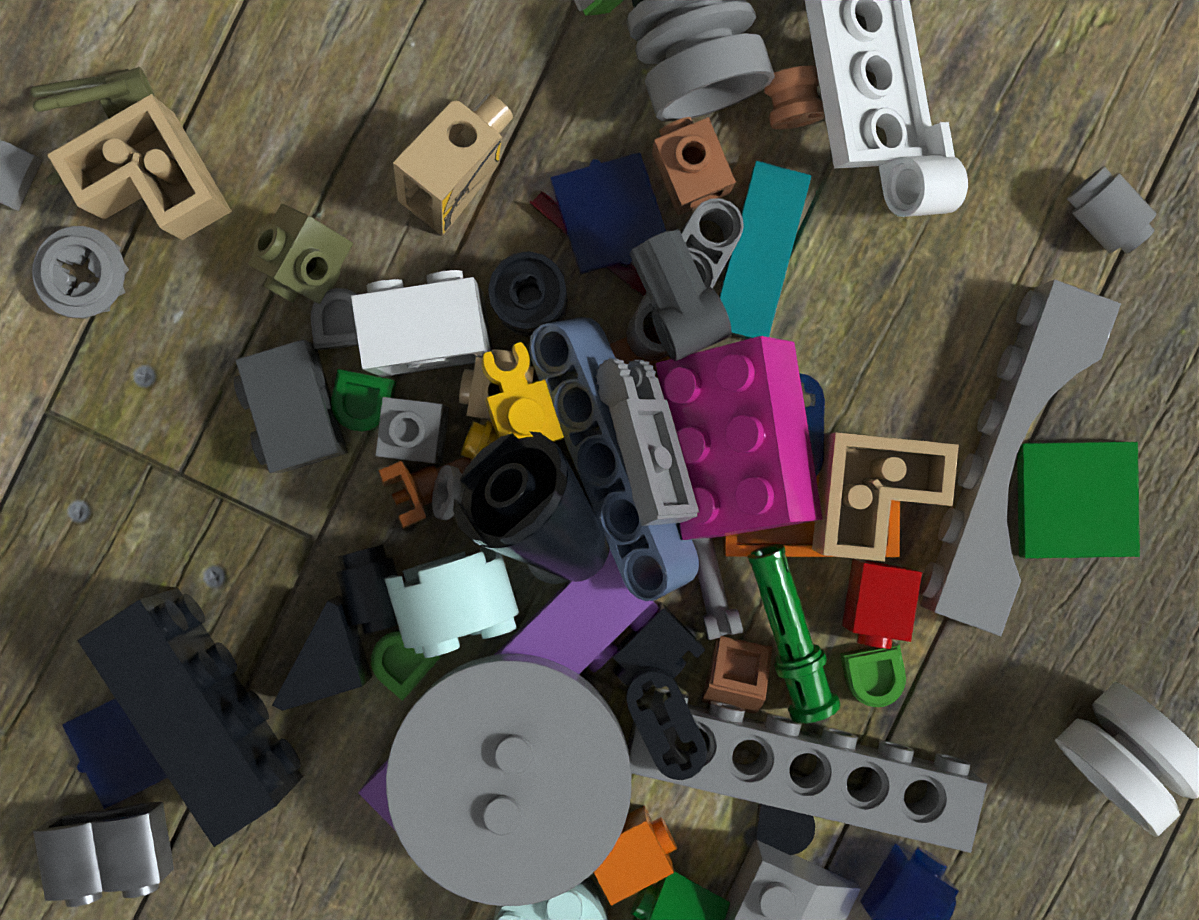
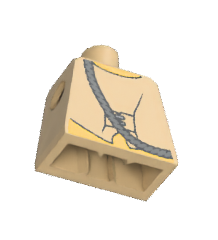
[393,94,513,236]

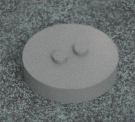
[386,654,631,906]

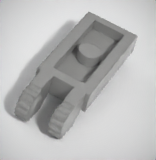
[595,358,699,526]

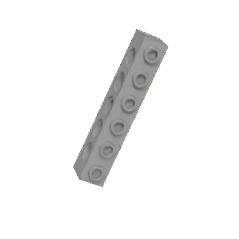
[627,688,987,853]

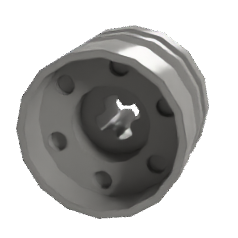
[626,0,775,121]

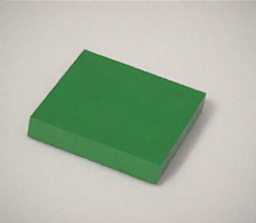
[1017,442,1140,559]

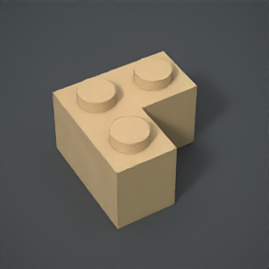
[47,94,232,240]
[812,432,959,561]

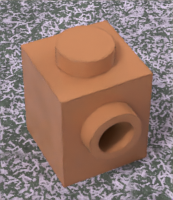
[652,117,736,216]

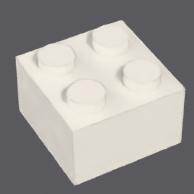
[351,270,492,377]

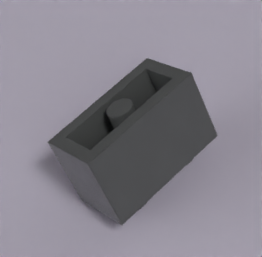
[234,339,348,473]

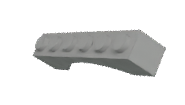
[919,279,1121,636]

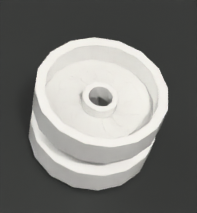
[1055,682,1199,837]

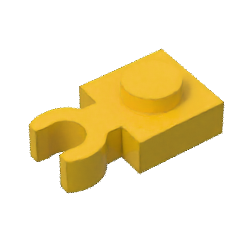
[481,342,564,442]

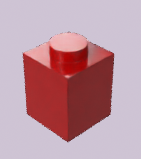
[842,559,922,649]

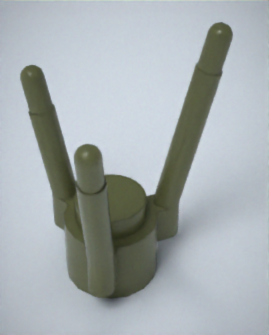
[30,67,155,185]

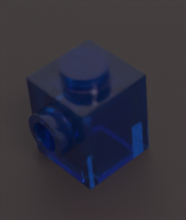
[860,843,959,920]

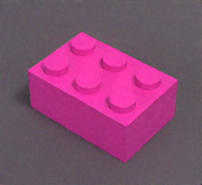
[656,336,823,540]

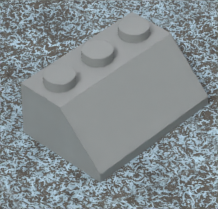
[725,839,861,920]

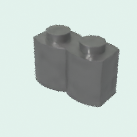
[33,802,174,907]

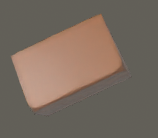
[702,636,773,714]

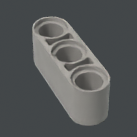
[626,198,744,361]

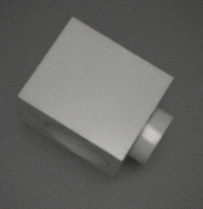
[376,397,450,464]

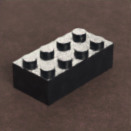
[77,588,303,847]

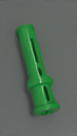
[747,544,841,724]

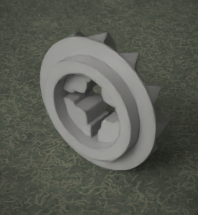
[32,226,129,319]

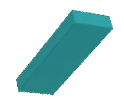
[719,161,812,339]

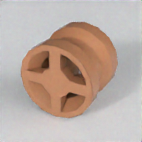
[764,65,825,130]

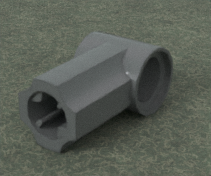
[629,229,732,361]

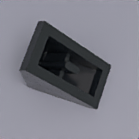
[272,595,372,711]

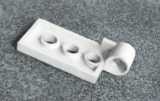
[805,0,968,217]

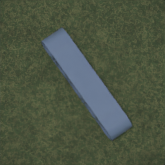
[529,317,699,601]

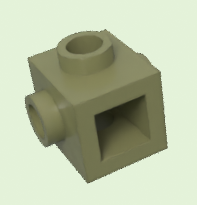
[248,203,353,304]

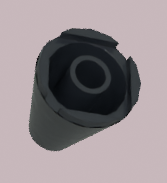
[453,431,609,582]

